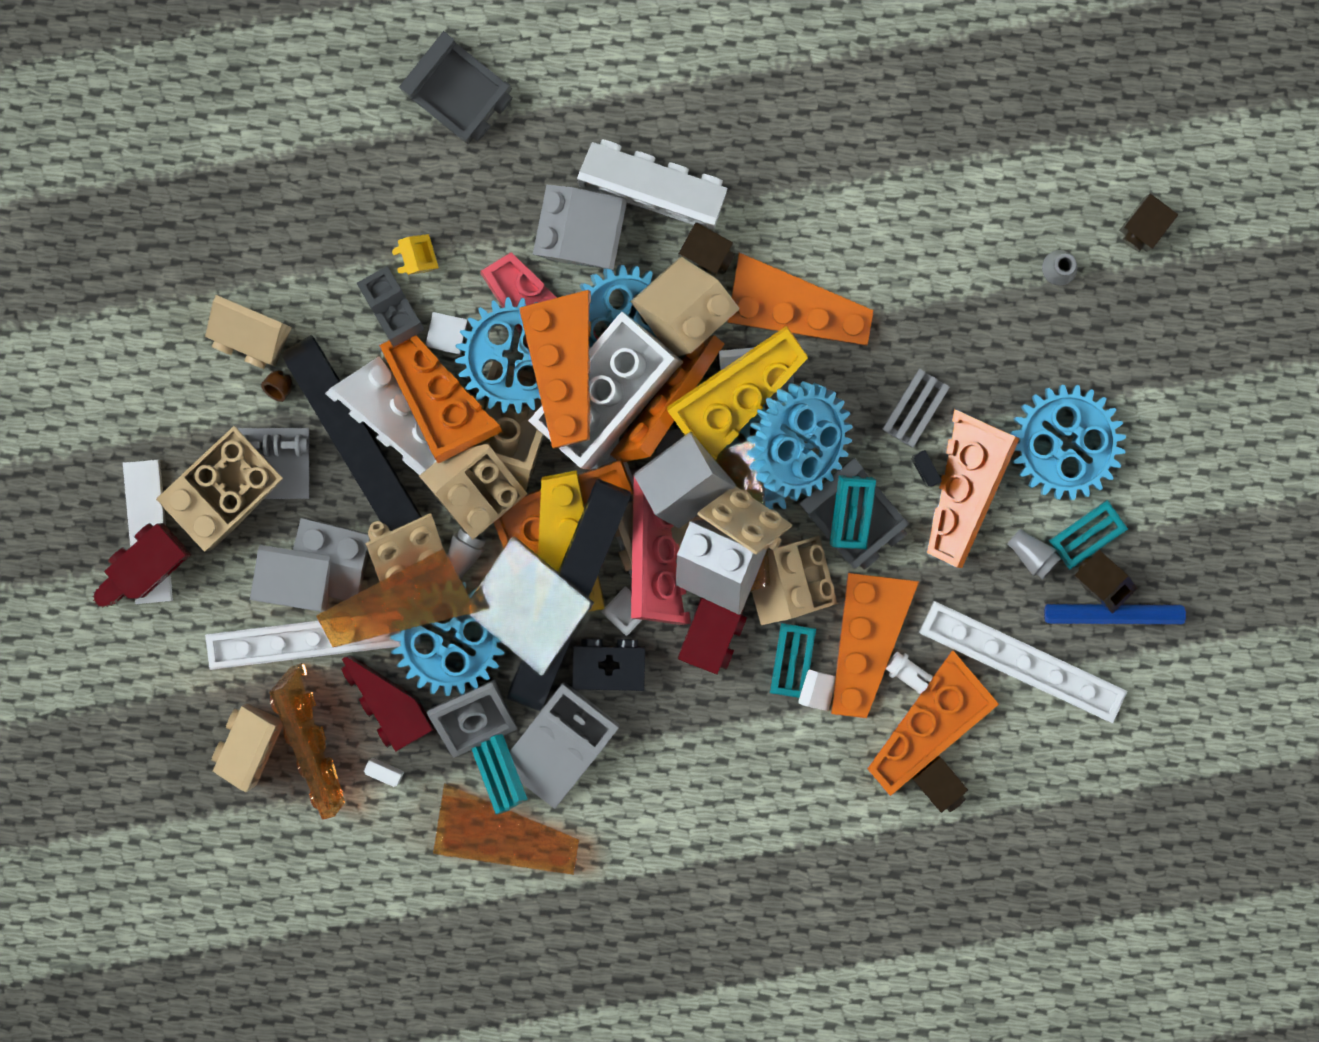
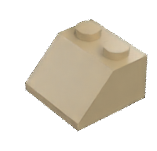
[630,257,740,356]
[205,295,292,369]
[211,704,285,792]

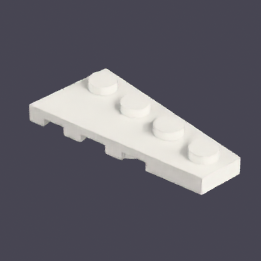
[325,357,436,475]

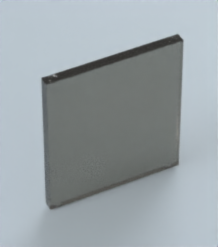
[463,536,594,676]

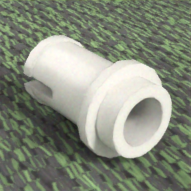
[886,652,933,694]

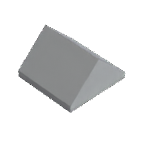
[634,431,736,528]
[250,545,330,612]
[427,679,517,758]

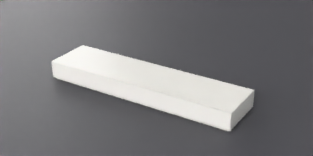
[123,460,173,604]

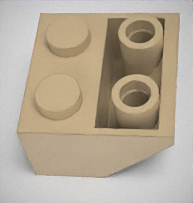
[419,444,527,540]
[751,536,838,625]

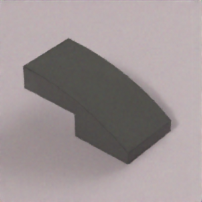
[357,266,424,347]

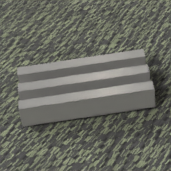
[882,368,950,448]

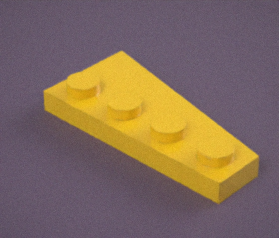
[667,326,808,460]
[535,470,605,622]

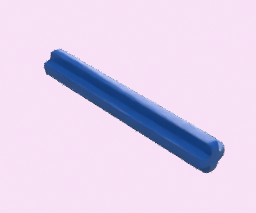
[1044,604,1186,625]

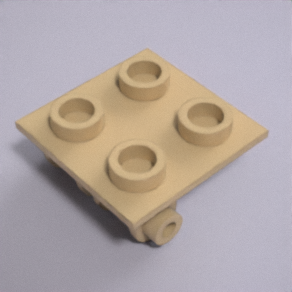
[697,487,792,555]
[365,513,447,592]

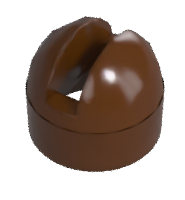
[261,370,293,402]

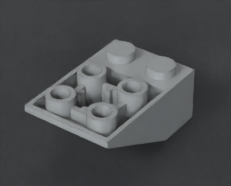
[499,682,620,809]

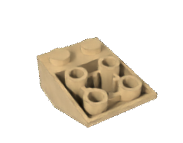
[156,426,283,552]

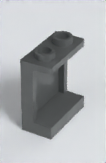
[399,31,513,144]
[798,458,910,570]

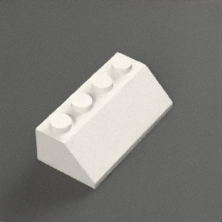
[577,139,728,232]
[529,311,683,470]

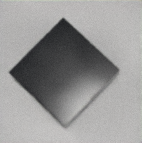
[911,450,942,487]

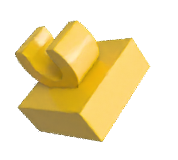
[392,234,439,275]

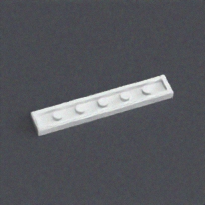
[919,601,1128,723]
[205,611,421,670]

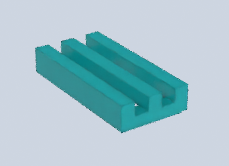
[829,475,876,549]
[1048,500,1128,570]
[770,623,816,698]
[471,734,528,814]

